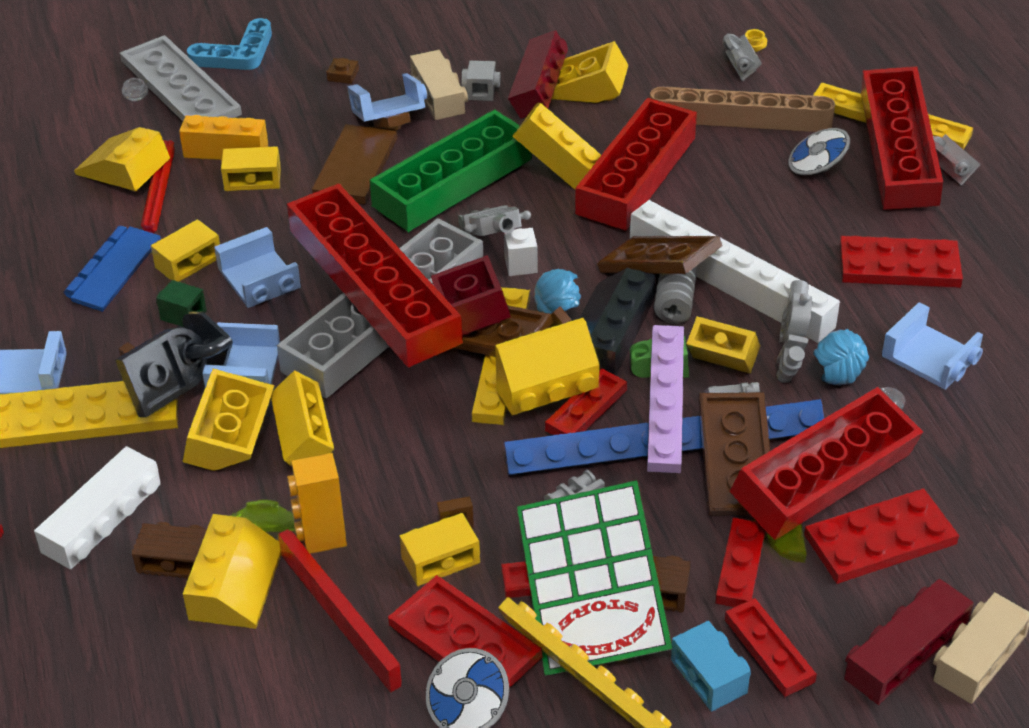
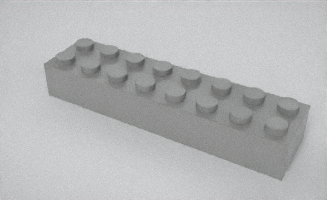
[277,218,483,399]

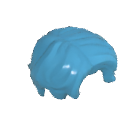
[534,269,581,314]
[813,329,869,386]

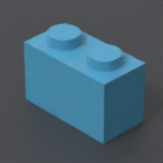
[671,621,751,712]

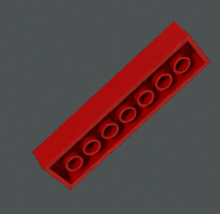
[287,183,463,368]

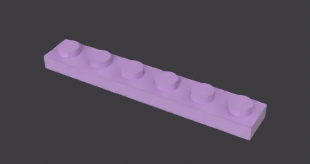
[647,325,684,473]

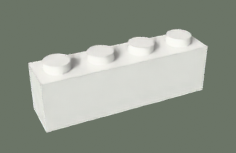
[34,446,161,569]

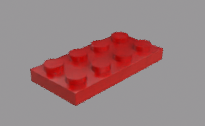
[840,236,963,288]
[804,488,959,584]
[388,575,542,688]

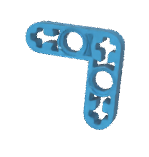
[187,18,272,70]

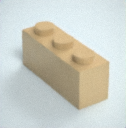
[410,50,468,120]
[933,592,1029,704]

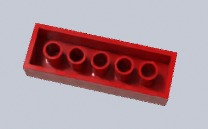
[861,66,943,210]
[575,98,697,230]
[730,387,923,540]

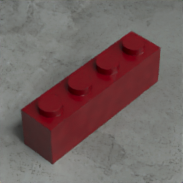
[508,30,568,119]
[844,578,974,705]

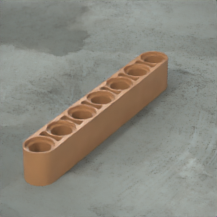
[650,87,835,132]

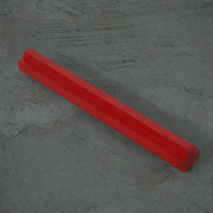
[141,140,175,233]

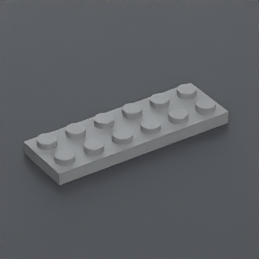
[120,35,242,121]

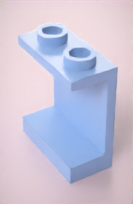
[347,73,427,122]
[214,227,301,308]
[882,302,983,390]
[202,322,280,388]
[0,331,67,394]

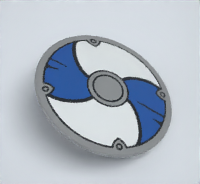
[788,128,850,175]
[426,648,509,728]

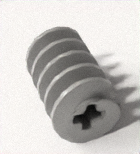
[654,268,697,324]

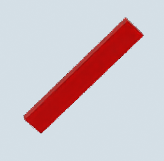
[278,529,402,693]

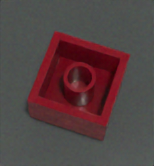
[431,255,511,335]

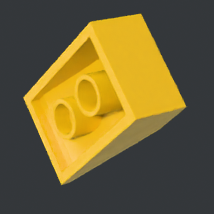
[551,41,629,103]
[74,127,170,191]

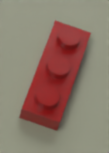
[545,369,627,435]
[715,518,766,607]
[725,598,817,697]

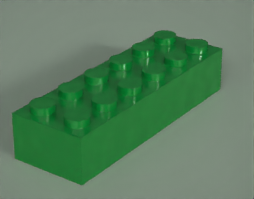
[369,109,532,232]

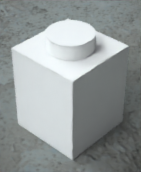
[504,228,538,276]

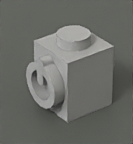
[461,61,500,101]

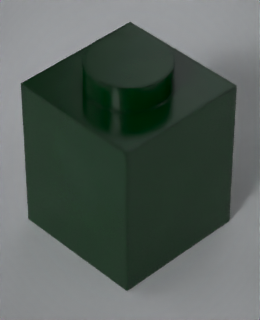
[156,280,207,327]

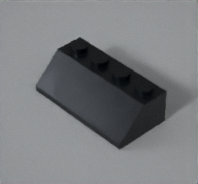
[579,268,655,375]

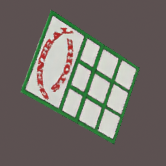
[517,480,672,676]

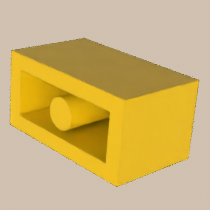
[221,147,281,191]
[151,219,220,282]
[686,316,760,373]
[399,513,480,586]

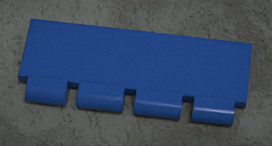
[64,226,161,312]

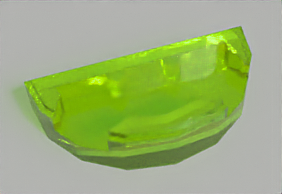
[231,499,295,532]
[767,524,807,563]

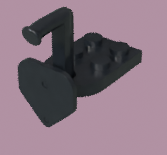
[115,312,233,417]

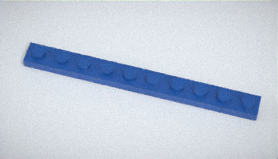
[503,399,824,476]

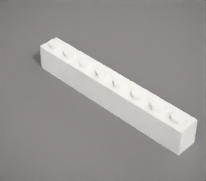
[630,200,840,343]

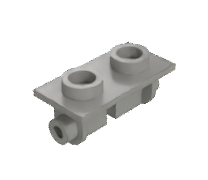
[723,34,762,81]
[933,134,981,185]

